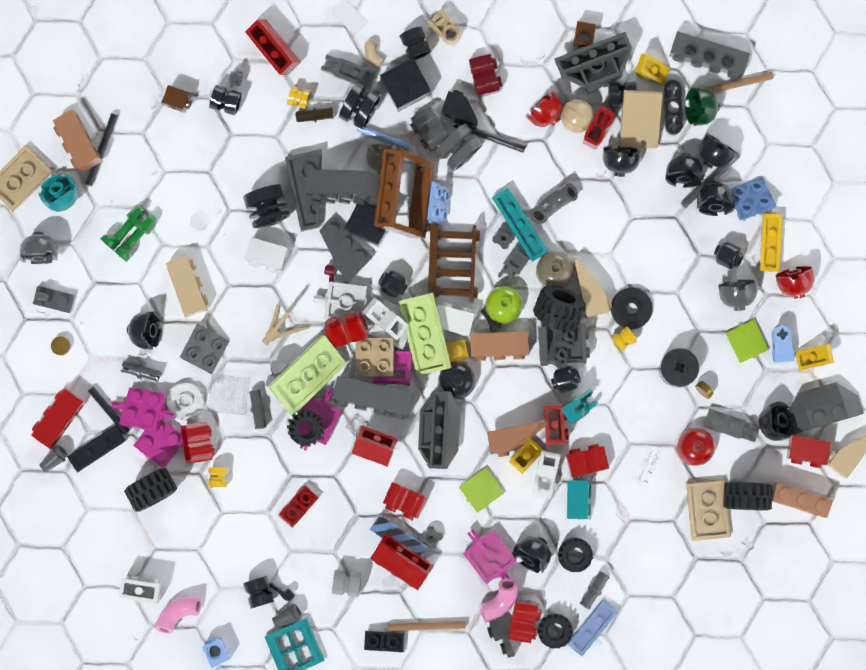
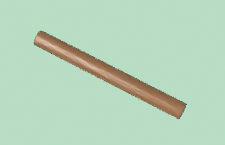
[705,72,774,93]
[388,621,466,631]

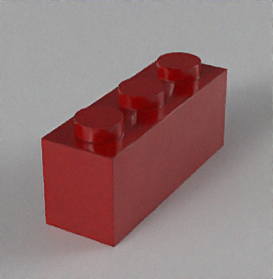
[245,19,301,75]
[31,389,86,449]
[370,534,434,591]

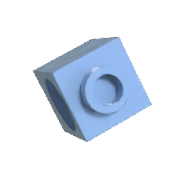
[202,636,231,668]

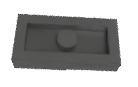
[33,286,75,314]

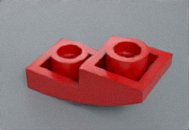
[278,485,319,528]

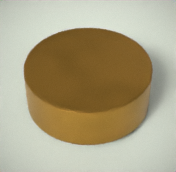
[51,336,71,356]
[695,381,714,399]

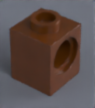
[573,21,596,50]
[161,85,193,113]

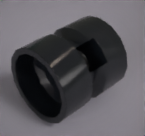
[399,26,432,60]
[608,82,637,107]
[209,84,242,116]
[243,576,275,609]

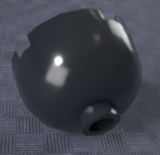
[699,133,737,169]
[603,145,642,177]
[665,153,704,188]
[697,181,735,216]
[126,311,162,350]
[438,362,476,400]
[758,401,797,441]
[512,536,551,573]

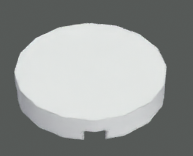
[166,382,205,421]

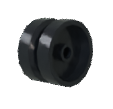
[338,81,382,130]

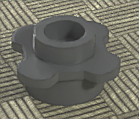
[228,68,243,88]
[492,227,515,250]
[420,526,443,549]

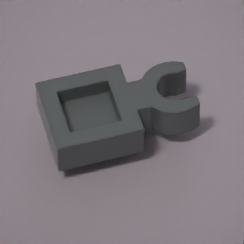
[498,248,530,284]

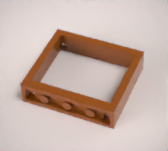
[374,149,435,238]

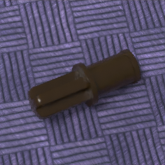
[295,107,334,123]

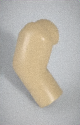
[364,39,384,67]

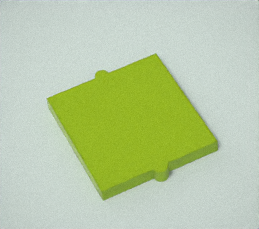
[725,320,769,363]
[459,468,504,513]

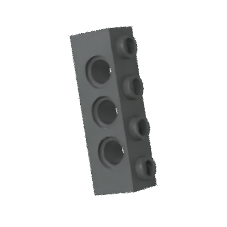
[669,31,750,79]

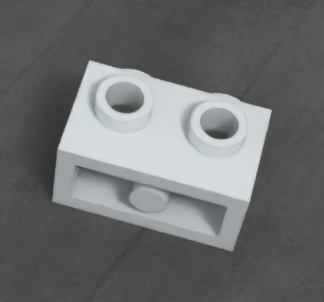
[118,575,162,604]

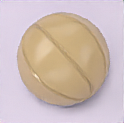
[561,99,594,133]

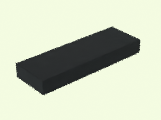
[67,425,126,473]

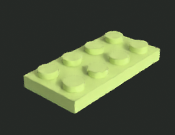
[399,293,451,376]
[267,335,347,415]

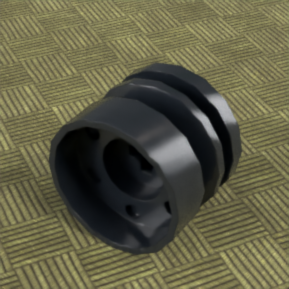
[243,184,291,228]

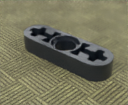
[664,79,683,136]

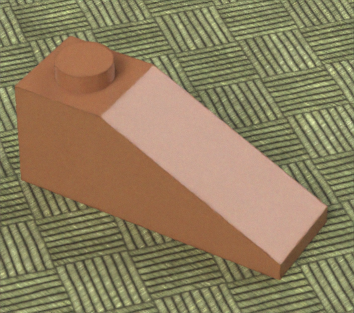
[487,421,547,457]

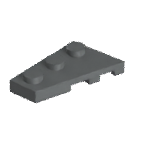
[319,217,373,284]

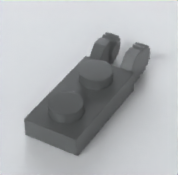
[320,55,376,90]
[703,408,760,443]

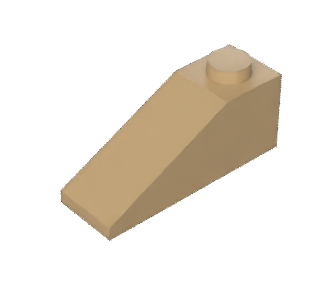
[574,260,612,318]
[826,435,866,479]

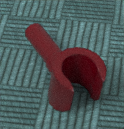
[324,265,336,282]

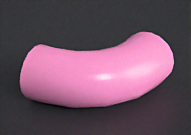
[480,578,518,623]
[154,596,202,634]

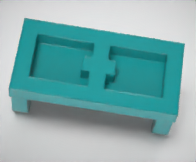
[561,389,598,425]
[567,480,591,520]

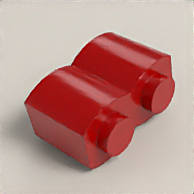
[583,107,614,150]
[324,311,369,348]
[181,422,215,464]
[566,444,609,478]
[382,482,427,521]
[508,600,541,644]

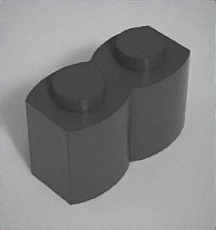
[409,107,448,152]

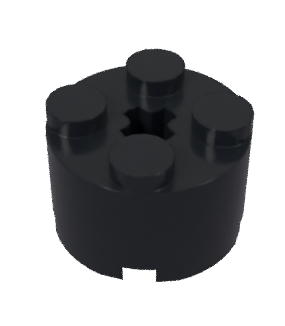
[659,348,699,388]

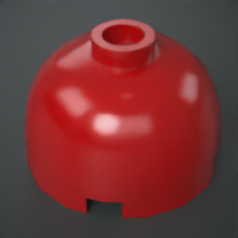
[525,90,563,127]
[775,266,815,299]
[677,428,716,466]

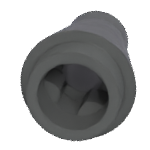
[39,445,68,473]
[272,604,302,628]

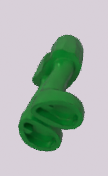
[100,205,157,262]

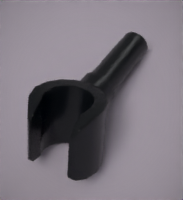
[480,309,501,333]
[269,582,295,601]

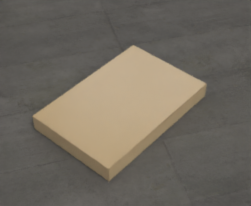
[619,90,663,149]
[0,145,54,212]
[686,480,731,541]

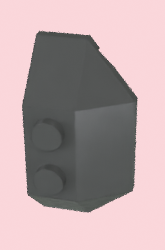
[554,32,632,89]
[789,382,864,435]
[418,391,460,469]

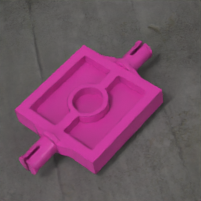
[111,387,176,432]
[299,389,342,451]
[463,529,517,585]

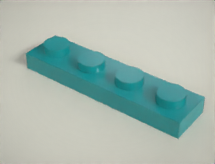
[492,188,548,262]

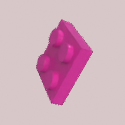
[133,419,183,468]

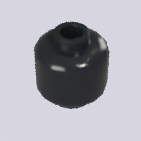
[714,241,744,269]
[378,269,408,298]
[551,365,581,393]

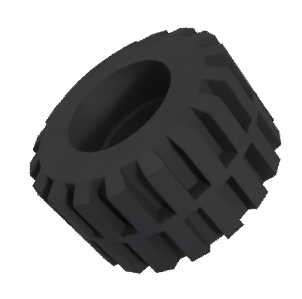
[533,286,586,331]
[124,468,178,512]
[723,482,773,511]

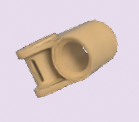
[426,9,460,46]

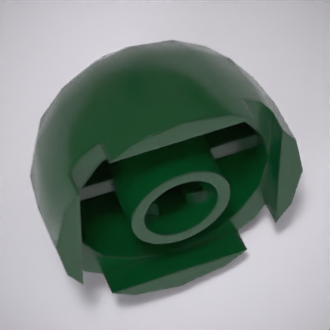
[685,88,720,126]

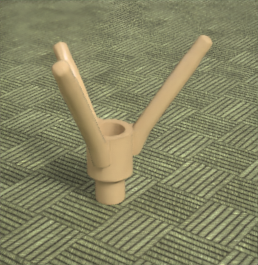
[262,304,309,345]

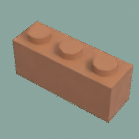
[52,109,103,173]
[470,332,529,361]
[772,482,833,518]

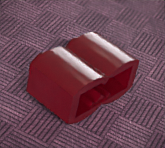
[468,54,503,98]

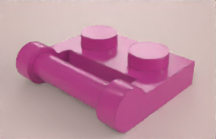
[372,351,411,386]

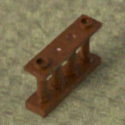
[428,223,480,303]

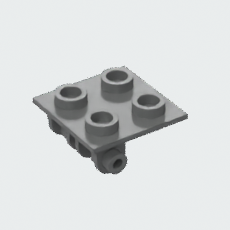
[179,323,229,374]

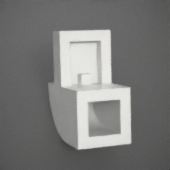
[362,298,409,340]
[532,451,560,499]

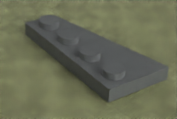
[285,149,322,232]

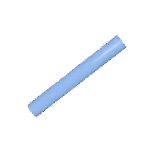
[356,127,412,151]

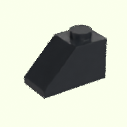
[441,90,478,128]

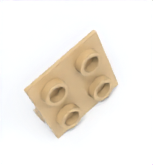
[355,338,394,377]

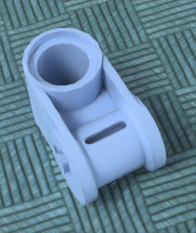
[772,326,794,363]

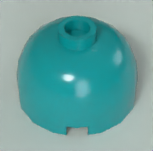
[38,174,78,212]

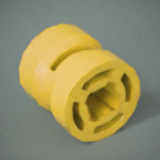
[287,86,311,109]
[611,326,638,353]
[208,467,228,487]

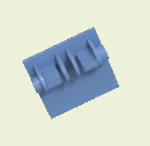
[731,177,777,221]

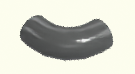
[530,183,578,224]

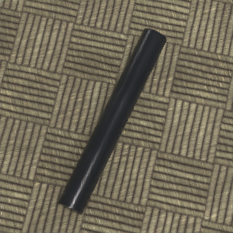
[88,387,130,435]

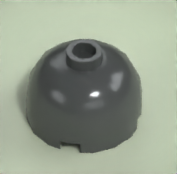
[20,232,58,264]
[718,279,757,311]

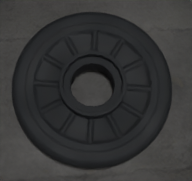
[611,288,653,329]

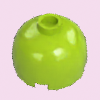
[485,286,523,324]

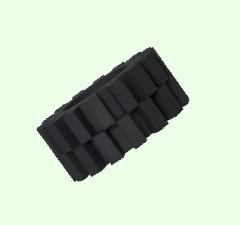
[287,410,324,447]
[558,538,593,573]
[538,613,573,649]

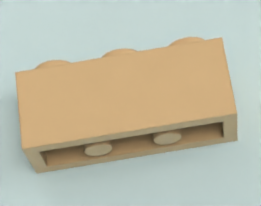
[165,255,209,318]

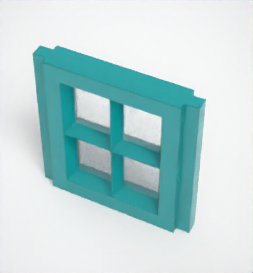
[264,618,325,670]

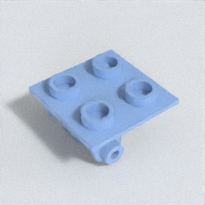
[427,182,450,226]

